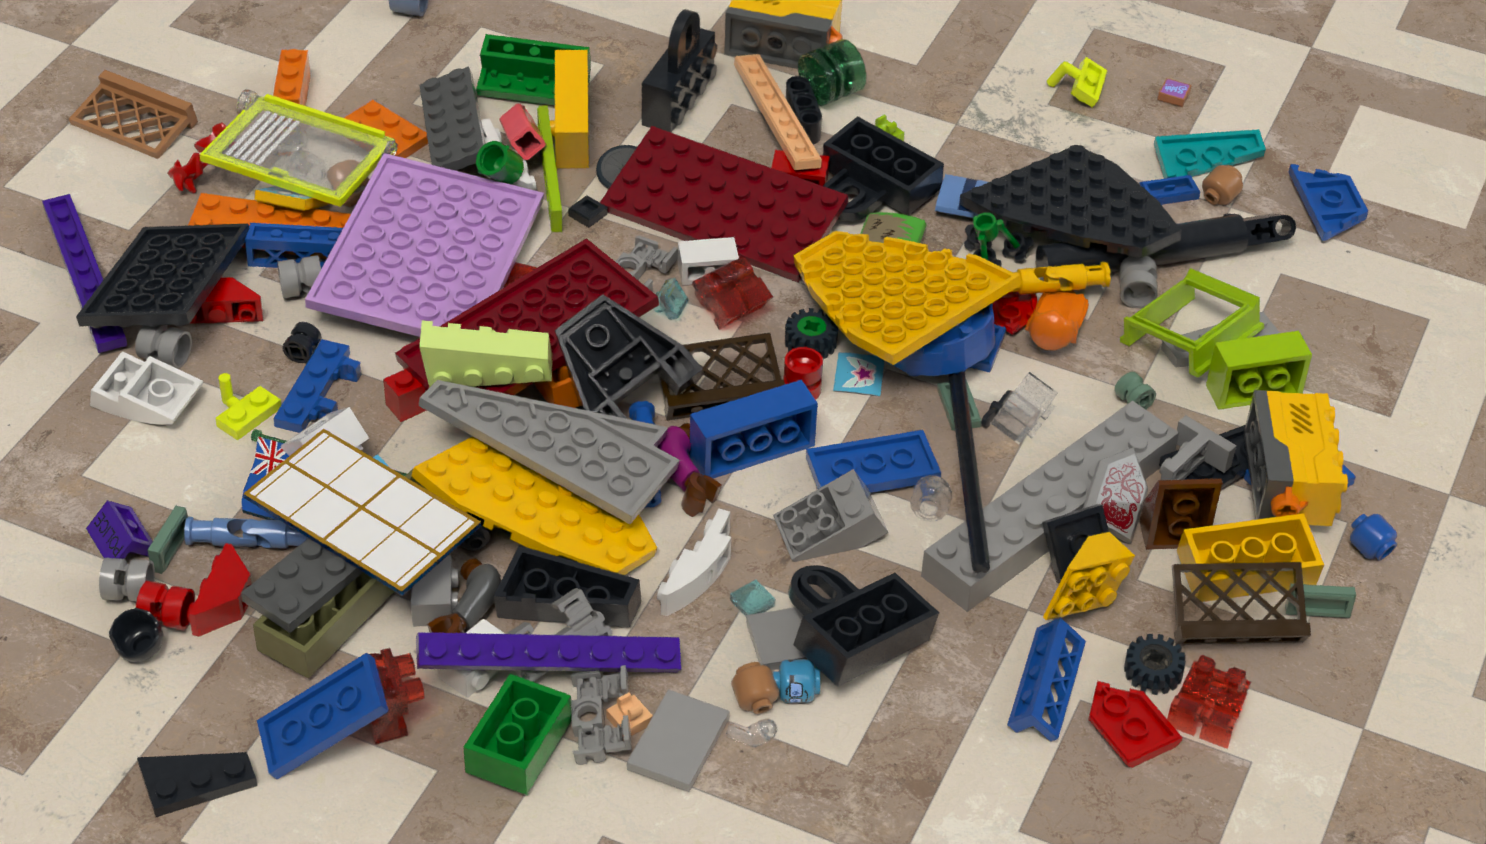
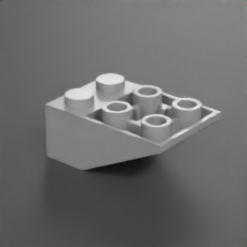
[773,469,889,562]

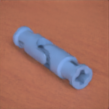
[184,517,311,548]

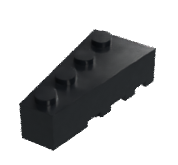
[494,546,642,627]

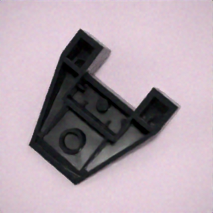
[555,294,703,419]

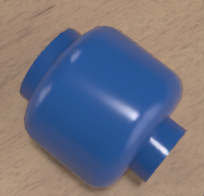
[1350,514,1397,560]

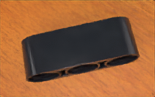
[785,76,822,144]

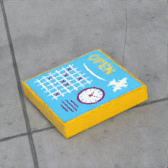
[254,186,330,211]

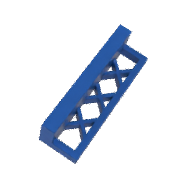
[245,223,343,269]
[1007,617,1086,742]

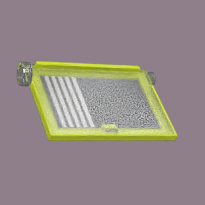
[200,89,397,207]

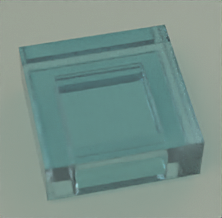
[730,580,776,616]

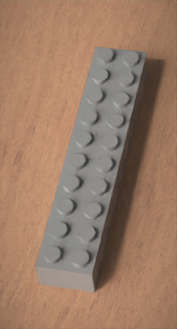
[921,401,1179,612]

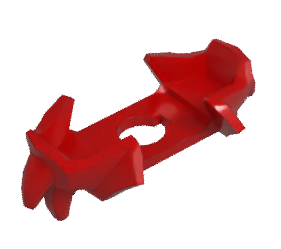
[167,122,237,194]

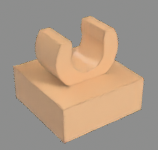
[606,693,653,737]

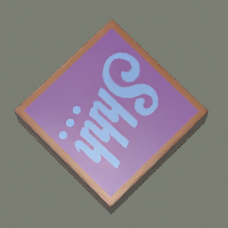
[1158,78,1192,107]

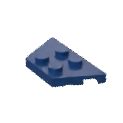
[1288,164,1368,241]

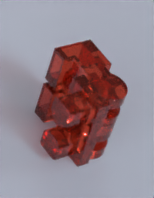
[691,257,773,330]
[368,648,425,745]
[1167,655,1251,749]

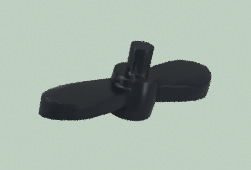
[981,390,1013,428]

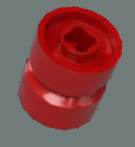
[783,347,823,400]
[136,581,195,630]

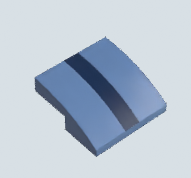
[935,174,988,218]

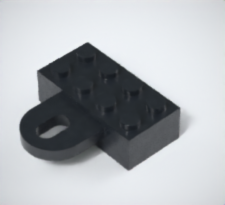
[642,9,718,133]
[823,116,944,221]
[788,565,940,687]

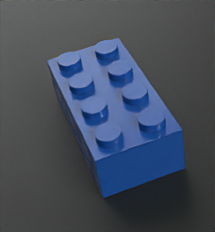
[689,380,818,479]

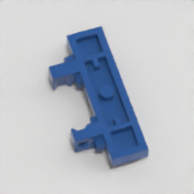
[273,339,362,433]

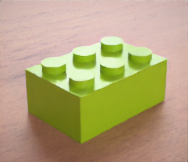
[1206,331,1312,410]

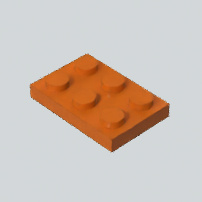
[344,100,428,158]

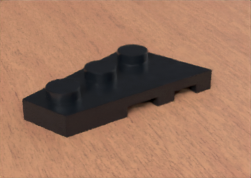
[137,752,257,817]

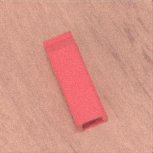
[499,103,545,160]

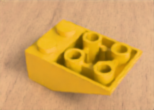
[1043,532,1135,620]

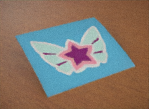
[833,353,885,396]

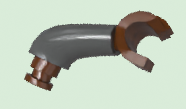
[427,558,501,633]

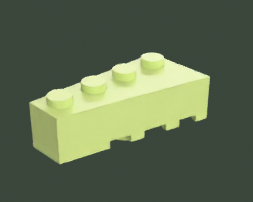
[419,320,553,388]

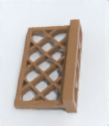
[69,70,198,159]

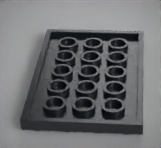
[76,223,250,328]

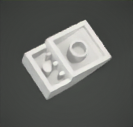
[90,351,203,425]

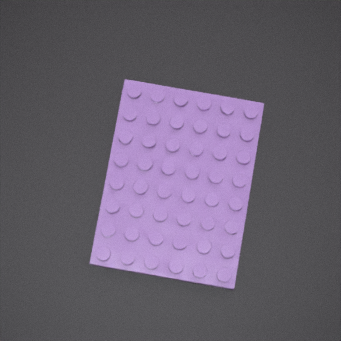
[305,153,544,337]

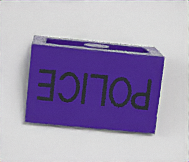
[86,500,153,559]

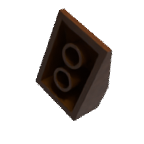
[1139,479,1222,550]

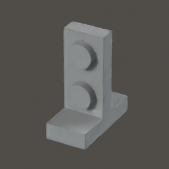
[1159,415,1236,480]

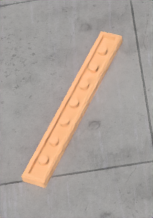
[734,54,822,170]

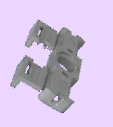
[616,236,678,291]
[507,588,612,682]
[571,665,632,765]

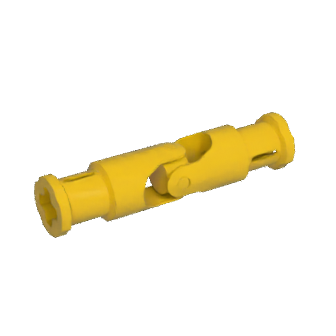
[1009,262,1111,295]

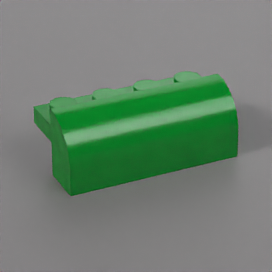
[476,34,591,105]

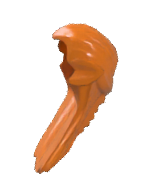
[1025,290,1089,351]

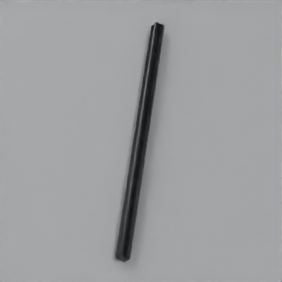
[948,372,990,574]

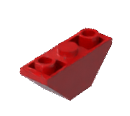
[189,277,264,324]
[187,543,252,637]

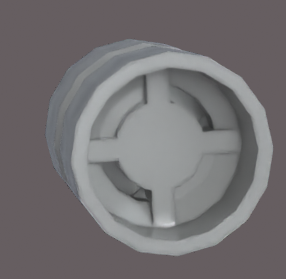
[277,255,321,298]
[1119,256,1158,308]
[135,325,192,368]
[99,558,155,601]

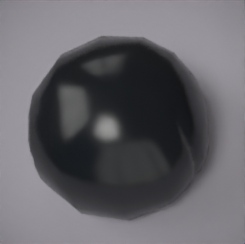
[109,608,163,663]

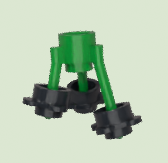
[964,213,1034,267]

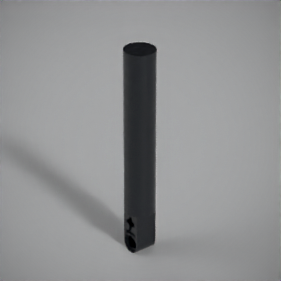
[1035,213,1296,281]

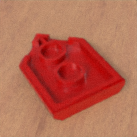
[992,292,1037,335]
[1089,681,1183,768]

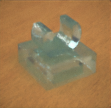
[654,278,689,320]

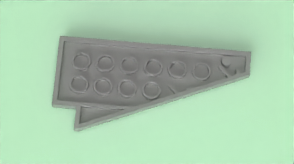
[419,380,680,524]

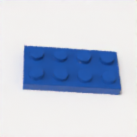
[806,430,941,493]
[257,653,389,779]

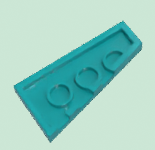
[1153,129,1266,178]

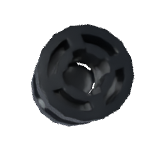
[282,322,321,363]

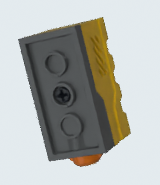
[724,0,843,74]
[1244,390,1348,526]

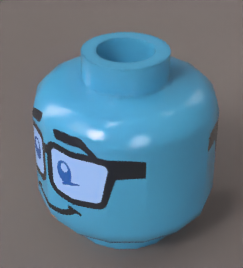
[773,660,820,703]

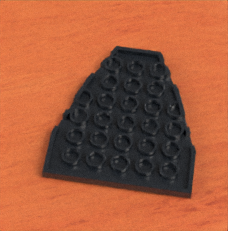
[959,145,1181,258]

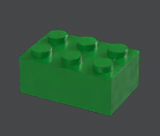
[463,674,572,795]

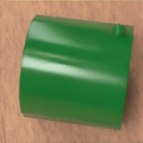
[476,141,524,185]

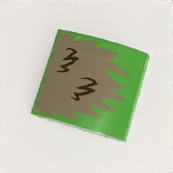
[860,212,927,243]

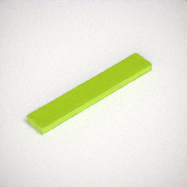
[537,105,562,232]

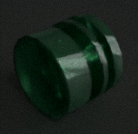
[798,39,867,106]

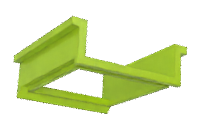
[1120,268,1264,378]

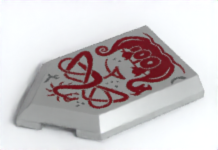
[1083,447,1149,544]

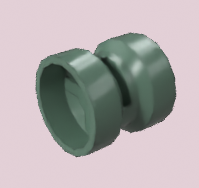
[1114,372,1156,409]

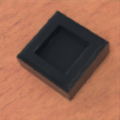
[568,195,608,228]

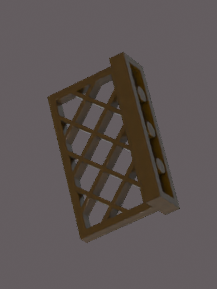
[658,333,785,421]
[1172,562,1311,645]

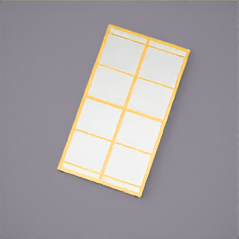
[243,429,481,596]

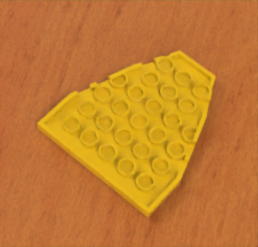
[794,231,1020,365]
[411,436,657,575]

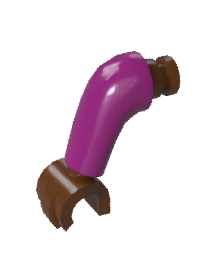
[657,423,722,517]

